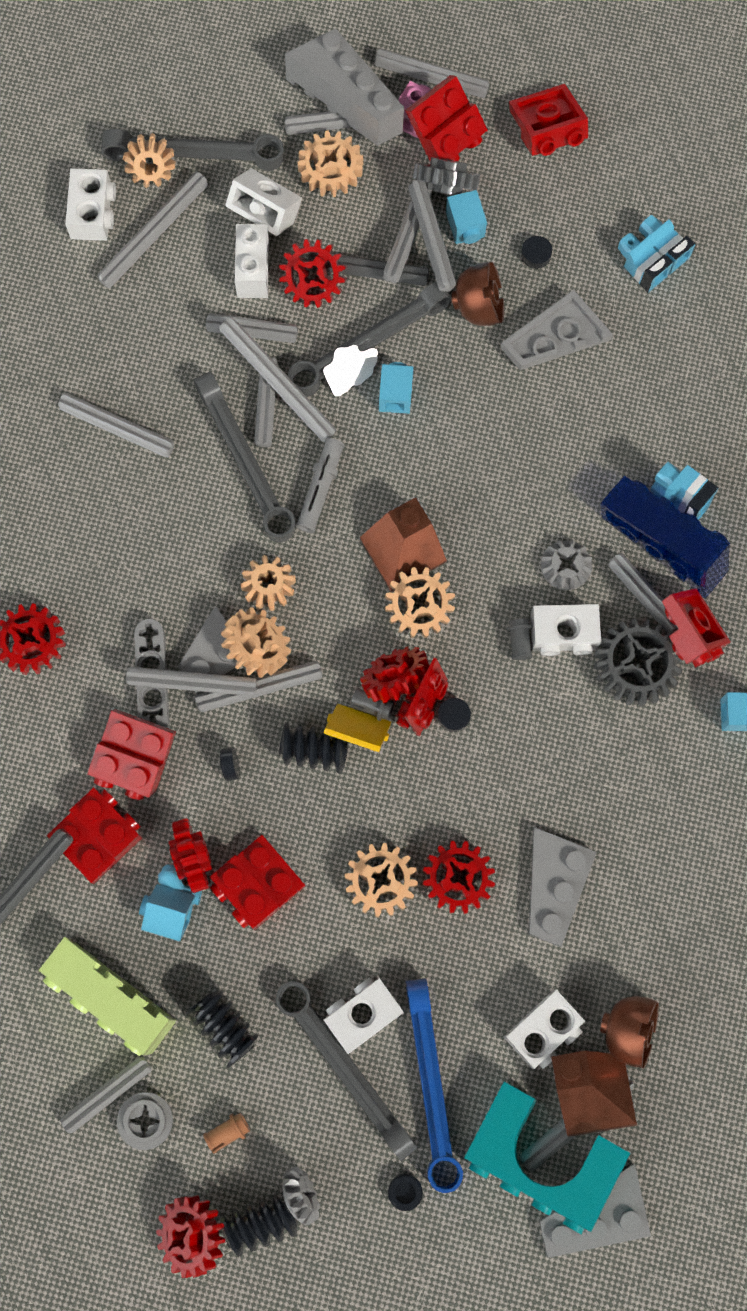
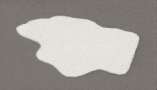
[323,345,378,396]

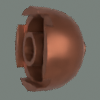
[452,262,504,326]
[600,996,659,1069]

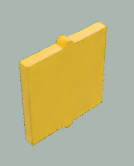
[324,703,391,752]

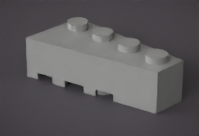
[285,28,404,146]

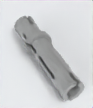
[295,438,345,533]

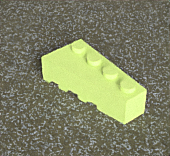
[38,937,177,1056]

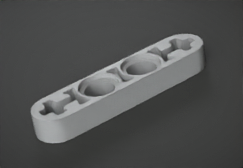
[134,619,170,729]

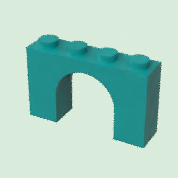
[464,1082,630,1235]

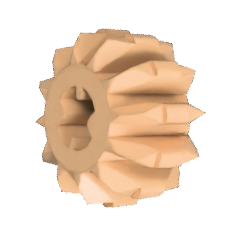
[123,133,176,188]
[241,555,296,611]

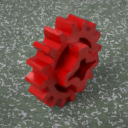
[279,238,347,308]
[0,603,66,675]
[360,646,430,703]
[168,818,212,893]
[422,841,495,915]
[156,1195,225,1278]

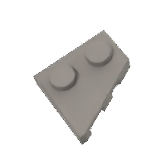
[178,607,237,695]

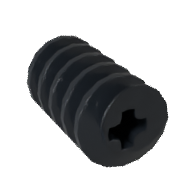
[279,722,349,774]
[185,989,259,1069]
[219,1194,298,1257]

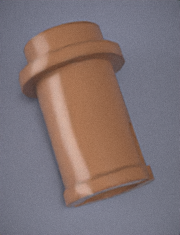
[203,1113,250,1154]

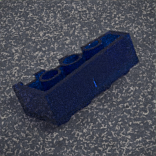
[600,476,730,599]

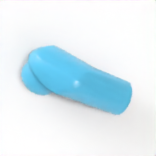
[158,864,202,905]

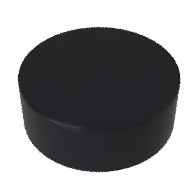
[521,236,553,269]
[438,698,471,732]
[220,747,240,781]
[388,1173,423,1211]

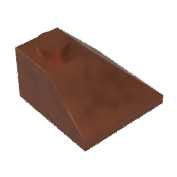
[360,497,447,592]
[551,1051,637,1137]

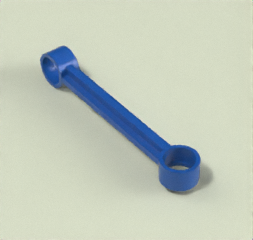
[406,978,463,1193]

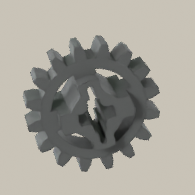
[413,157,481,194]

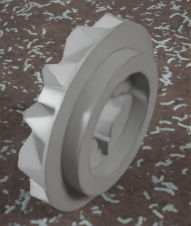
[541,540,592,590]
[117,1092,173,1150]
[282,1166,320,1225]

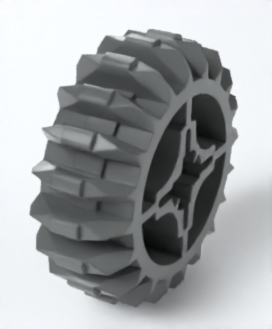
[593,618,682,707]

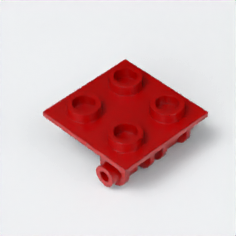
[396,658,448,737]

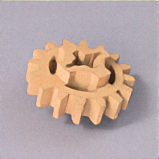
[298,130,363,197]
[385,567,455,638]
[221,607,291,678]
[345,843,418,918]

